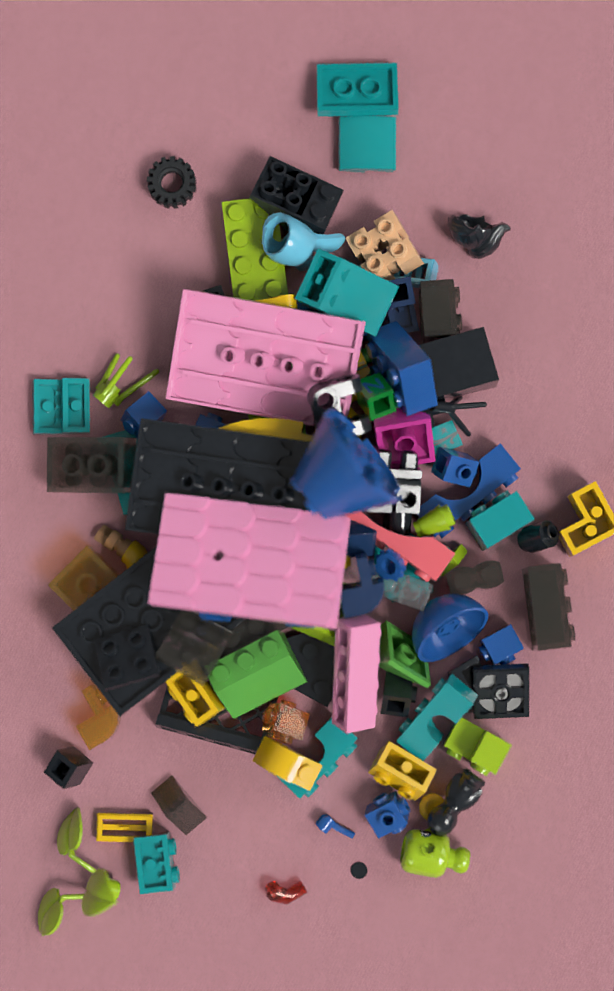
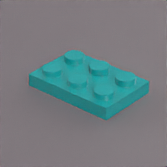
[317,63,399,117]

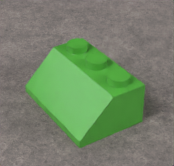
[204,630,308,719]

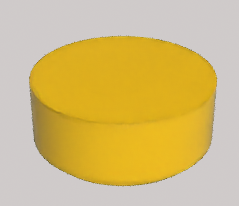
[419,793,444,820]

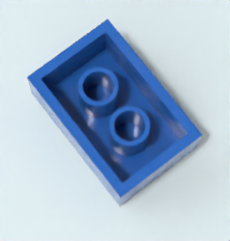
[365,321,438,416]

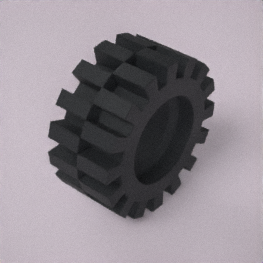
[147,156,197,209]

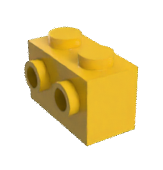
[166,663,225,727]
[368,741,437,801]

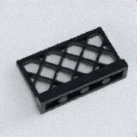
[155,669,278,754]

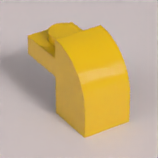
[252,736,322,791]

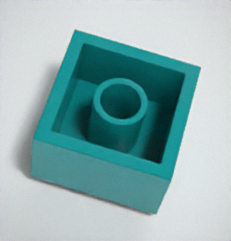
[465,490,535,551]

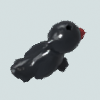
[427,768,485,836]

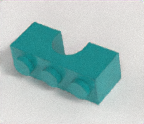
[396,674,478,761]
[277,717,358,799]

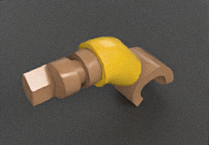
[93,525,148,569]

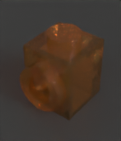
[262,700,310,745]

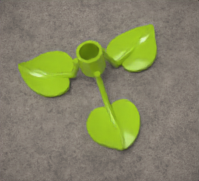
[38,807,120,936]

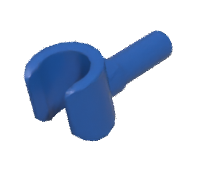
[316,814,355,839]

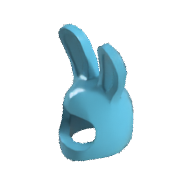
[262,212,345,272]

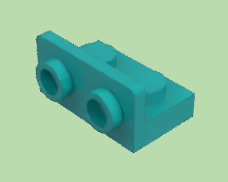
[134,832,180,894]

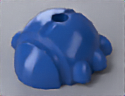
[375,548,406,582]

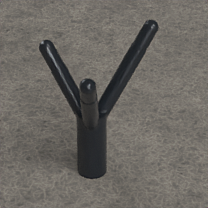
[429,395,487,437]

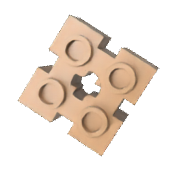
[345,210,424,281]

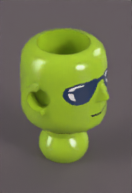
[400,828,470,878]

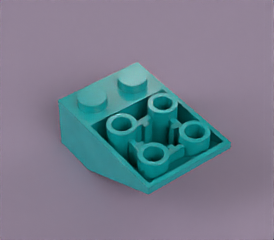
[295,248,399,337]

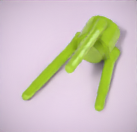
[93,353,159,409]

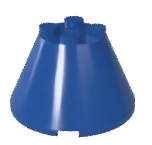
[290,408,403,520]

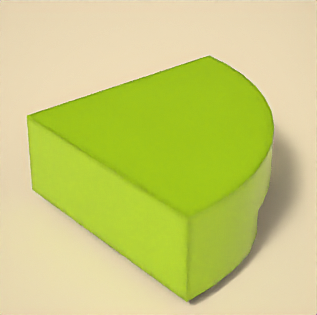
[440,544,468,577]

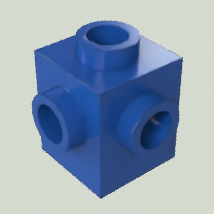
[365,791,411,839]

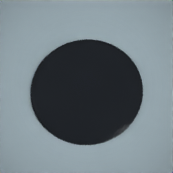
[351,862,367,879]

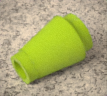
[413,504,456,538]

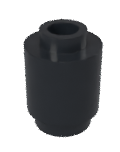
[517,520,559,553]

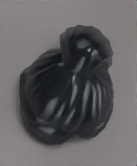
[447,214,511,259]

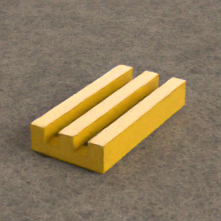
[96,812,153,842]

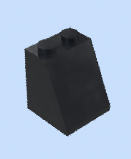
[420,327,499,400]

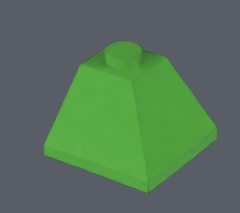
[378,620,431,688]

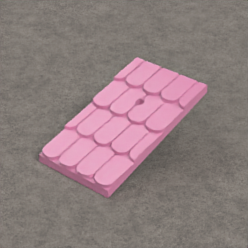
[166,289,366,426]
[148,493,351,629]

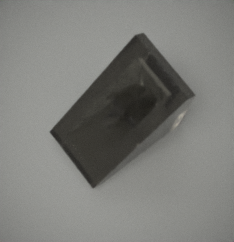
[151,775,207,835]

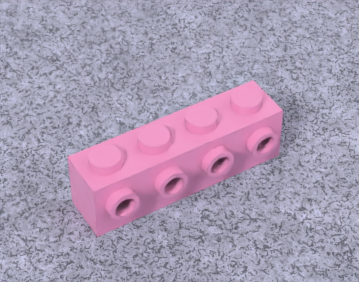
[332,614,381,734]

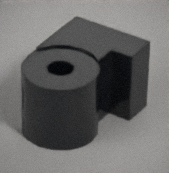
[382,509,412,534]

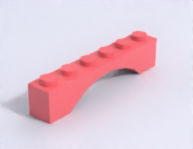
[343,512,455,583]

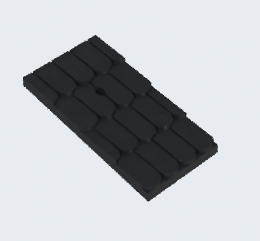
[125,418,311,535]

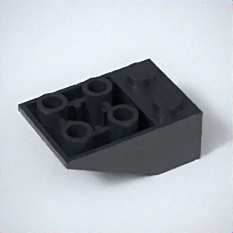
[250,156,344,234]

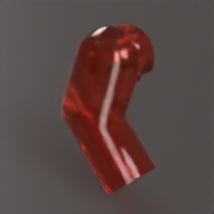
[265,881,308,904]

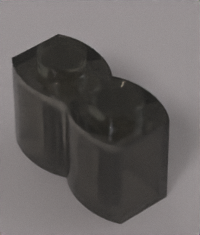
[444,561,504,595]

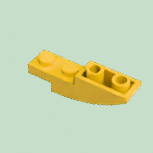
[218,418,313,442]

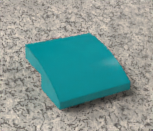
[338,116,396,173]
[32,378,90,434]

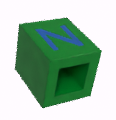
[356,373,396,421]

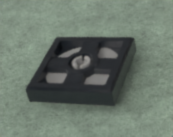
[473,663,530,719]

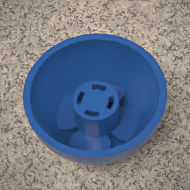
[412,594,488,662]

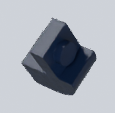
[387,276,419,333]
[341,552,384,618]

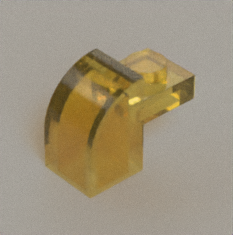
[76,685,121,750]

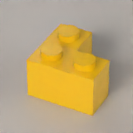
[559,481,614,557]

